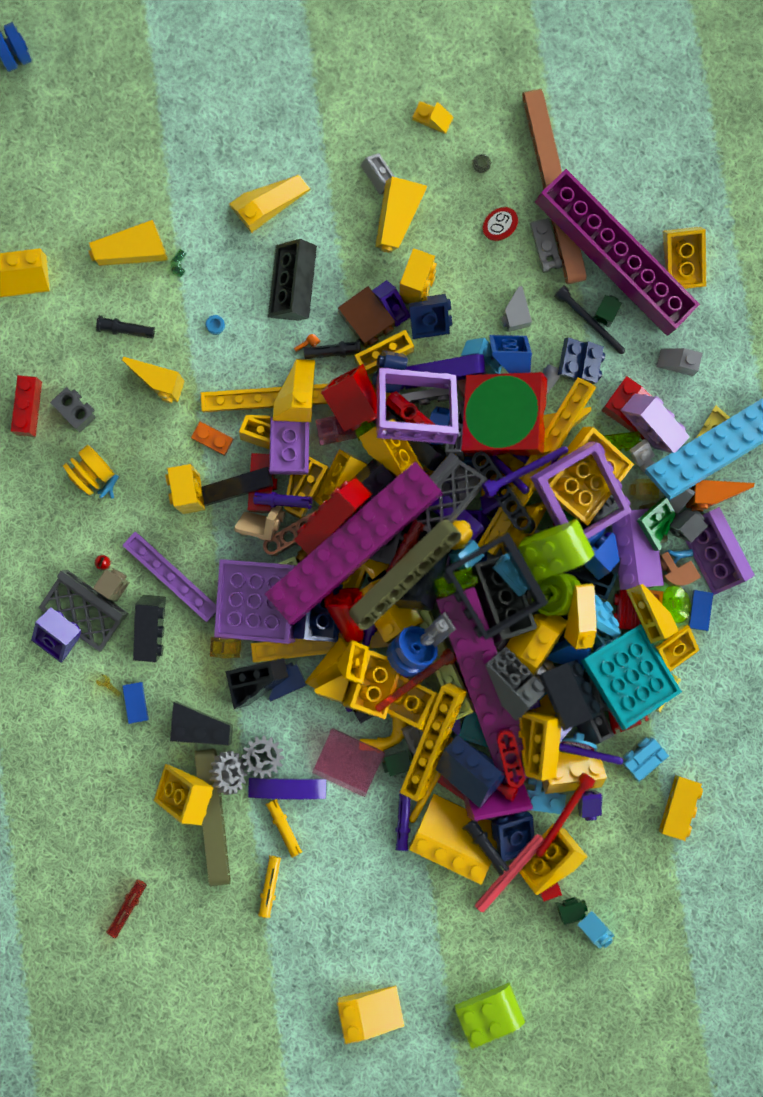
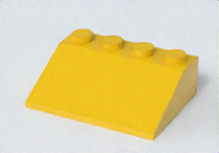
[547,427,634,526]
[409,794,497,885]

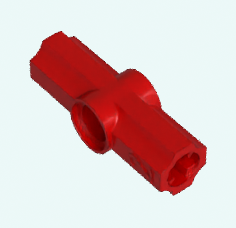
[386,391,436,425]

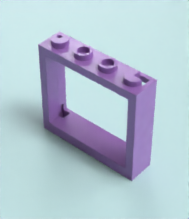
[377,368,459,444]
[531,441,632,539]

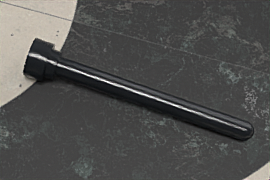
[554,285,625,354]

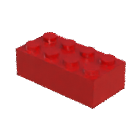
[294,477,372,555]

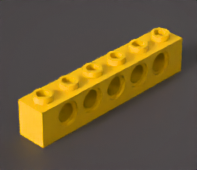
[400,683,467,802]

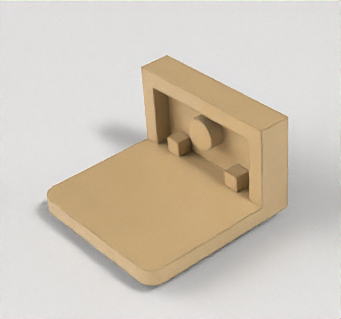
[234,506,285,541]

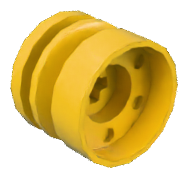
[63,444,115,496]

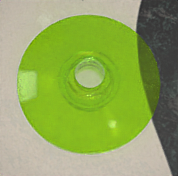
[662,585,691,623]

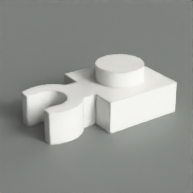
[629,439,655,473]

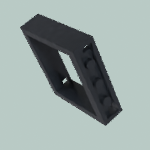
[442,533,548,640]

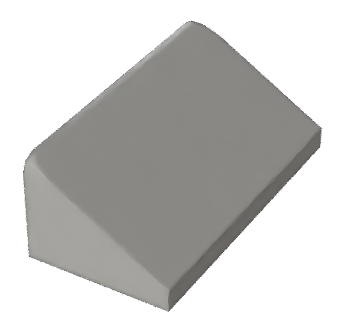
[361,153,395,195]

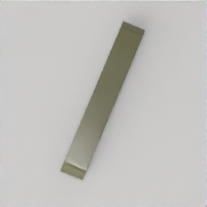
[349,520,461,630]
[195,748,231,887]

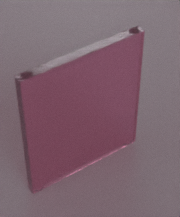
[312,728,385,797]

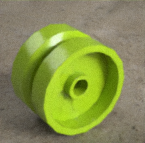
[532,573,581,616]

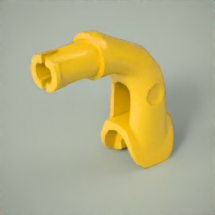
[359,715,408,753]

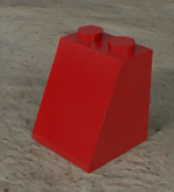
[321,364,377,432]

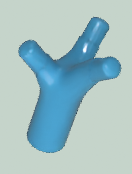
[97,474,119,499]
[665,549,693,564]

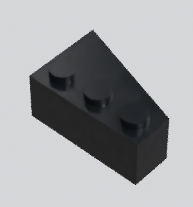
[563,557,621,600]
[133,595,166,662]
[225,658,289,709]
[170,701,233,745]

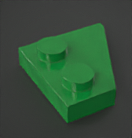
[637,498,676,551]

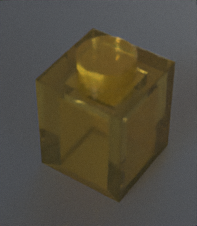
[629,479,659,501]
[210,637,241,659]

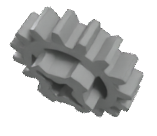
[242,736,284,779]
[209,751,247,795]

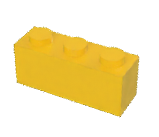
[355,329,414,375]
[658,775,703,841]

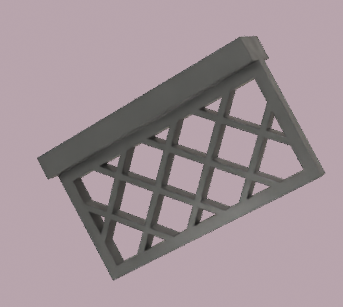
[411,452,488,533]
[39,570,129,652]

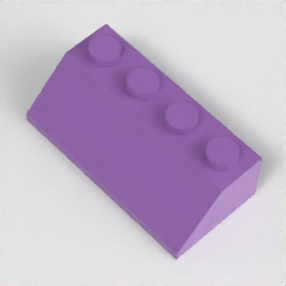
[685,507,755,595]
[612,509,664,590]

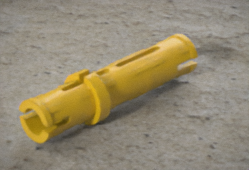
[265,799,302,858]
[258,856,281,918]

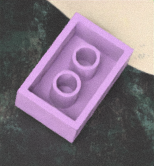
[620,393,690,453]

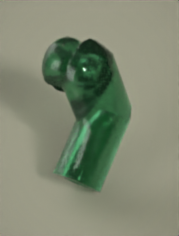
[170,249,187,277]

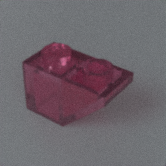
[315,416,357,446]

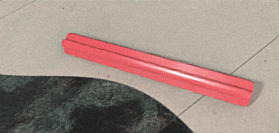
[475,834,544,913]

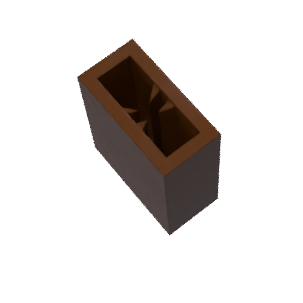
[338,286,395,348]

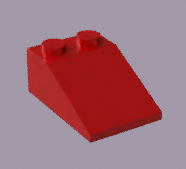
[601,376,653,440]

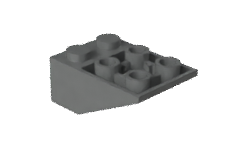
[485,647,546,721]

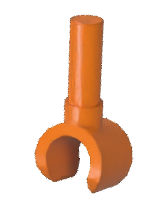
[294,334,320,352]

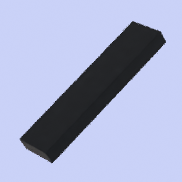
[201,467,273,506]

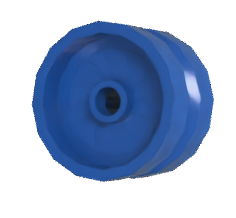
[0,22,32,72]
[387,626,438,677]

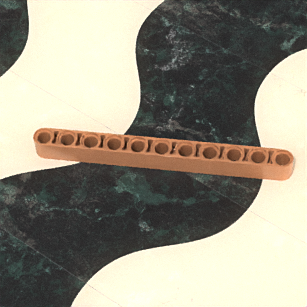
[522,89,586,284]

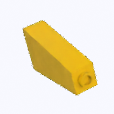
[375,176,427,253]
[88,220,168,266]

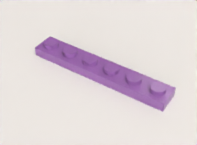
[122,531,216,623]

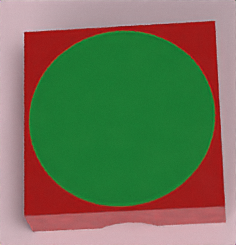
[461,372,547,456]

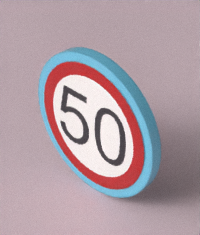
[560,732,597,751]

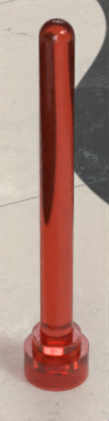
[375,648,457,712]

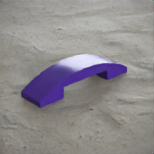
[248,778,327,799]

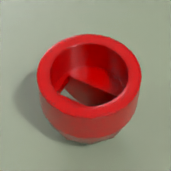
[95,555,111,570]

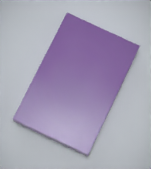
[269,417,309,475]

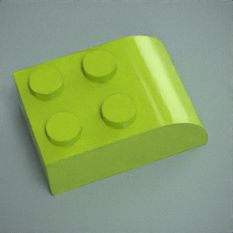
[518,519,594,581]
[455,982,525,1050]

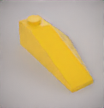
[229,175,310,233]
[273,359,315,422]

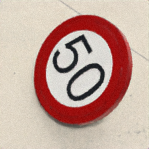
[483,207,518,241]

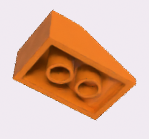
[686,480,754,512]

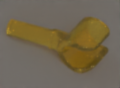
[96,674,122,697]

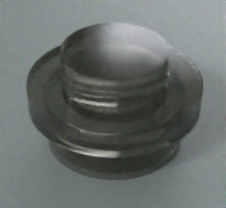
[472,154,491,173]

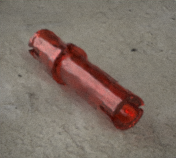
[385,519,426,573]
[106,879,147,938]

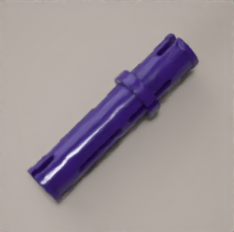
[253,492,312,509]
[395,790,411,851]

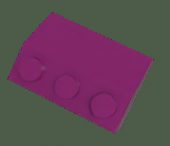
[463,784,533,821]

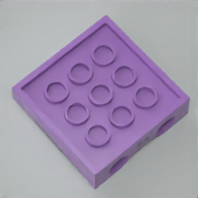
[214,559,297,644]

